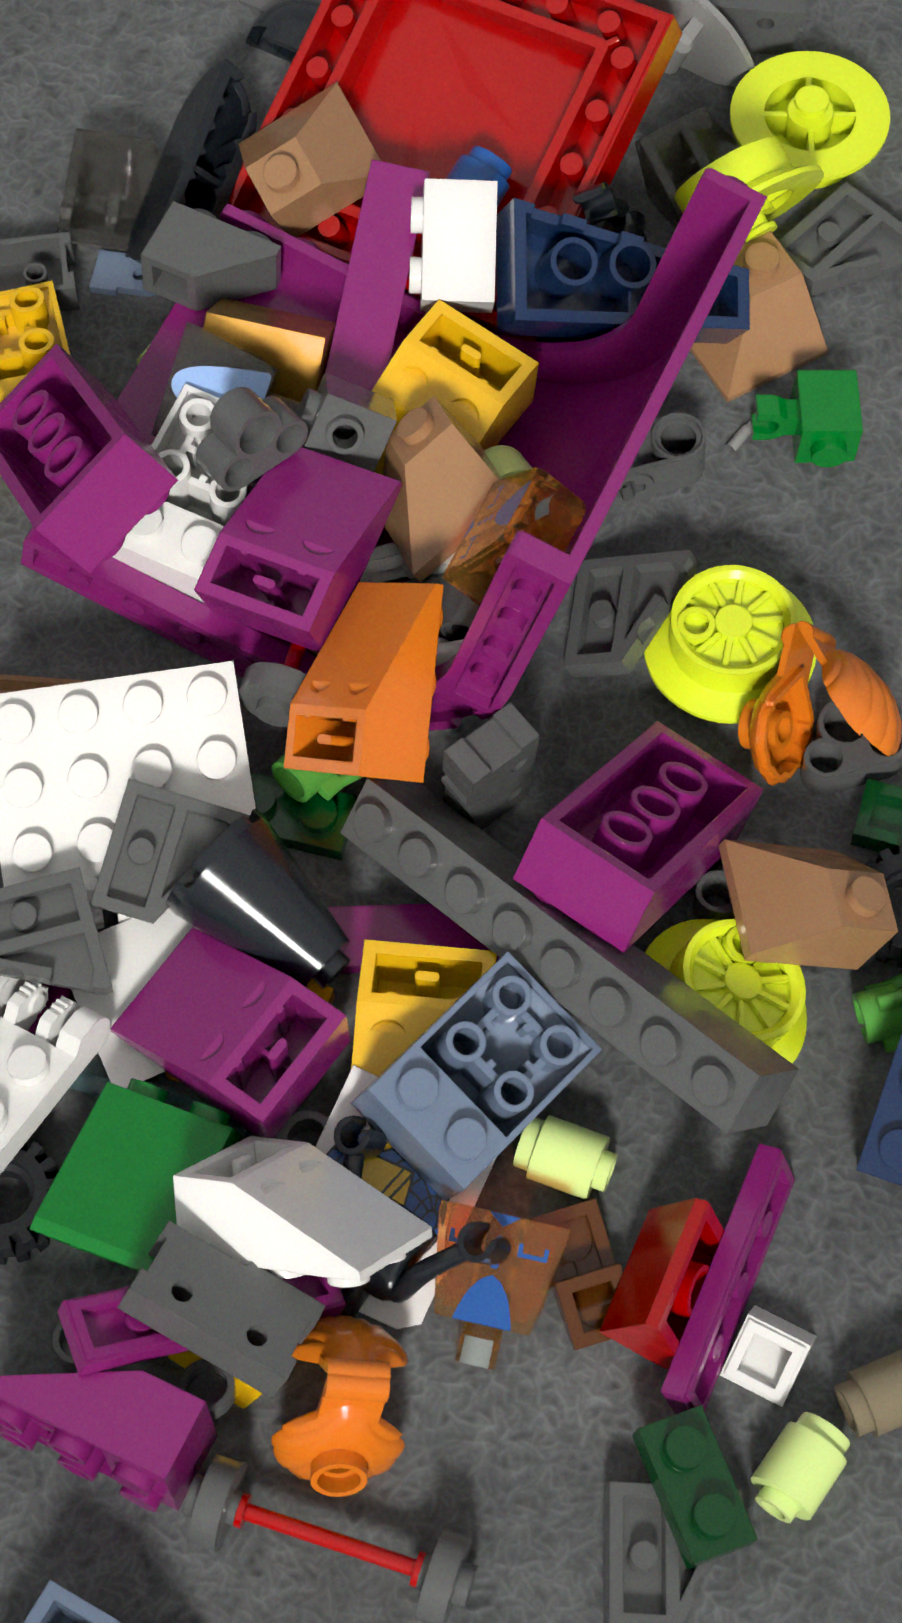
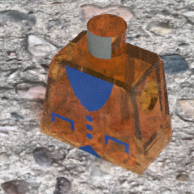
[442,467,586,606]
[434,1200,574,1370]

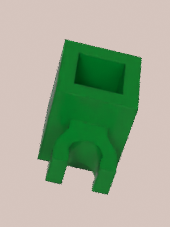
[750,370,863,468]

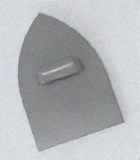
[633,0,755,87]

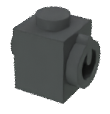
[297,373,397,472]

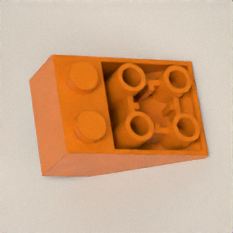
[284,582,444,783]

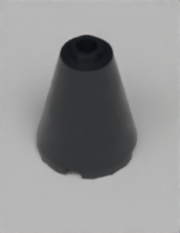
[166,809,351,989]

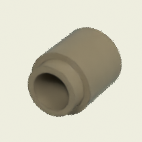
[834,1348,902,1438]

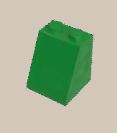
[30,1078,244,1272]

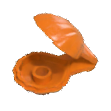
[738,621,902,786]
[271,1315,408,1497]

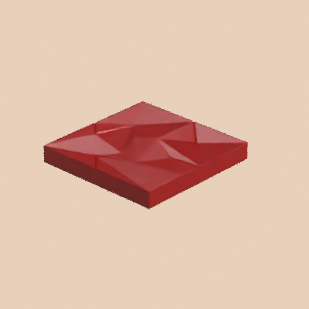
[227,0,682,341]

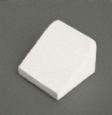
[720,1305,817,1407]

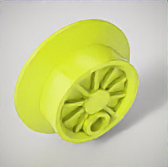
[730,51,890,189]
[674,137,824,243]
[644,565,816,724]
[644,919,807,1064]

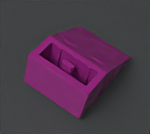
[194,447,403,653]
[110,927,351,1138]
[0,1370,218,1512]

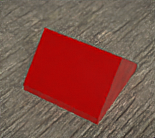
[599,1198,724,1370]

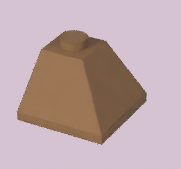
[238,82,382,237]
[690,231,828,402]
[383,396,513,583]
[719,839,898,970]

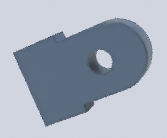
[89,250,156,297]

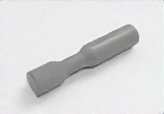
[725,411,756,451]

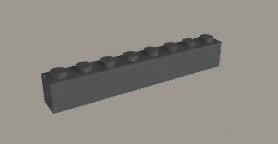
[340,778,799,1134]

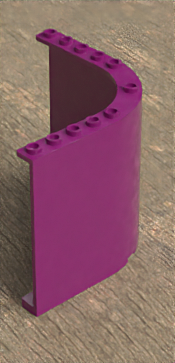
[21,168,767,731]

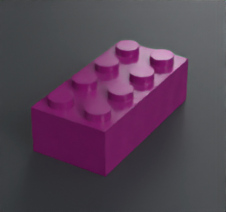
[0,343,178,574]
[513,721,764,953]

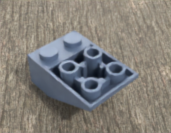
[350,952,602,1201]

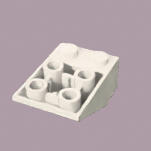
[113,384,264,605]
[173,1136,432,1287]

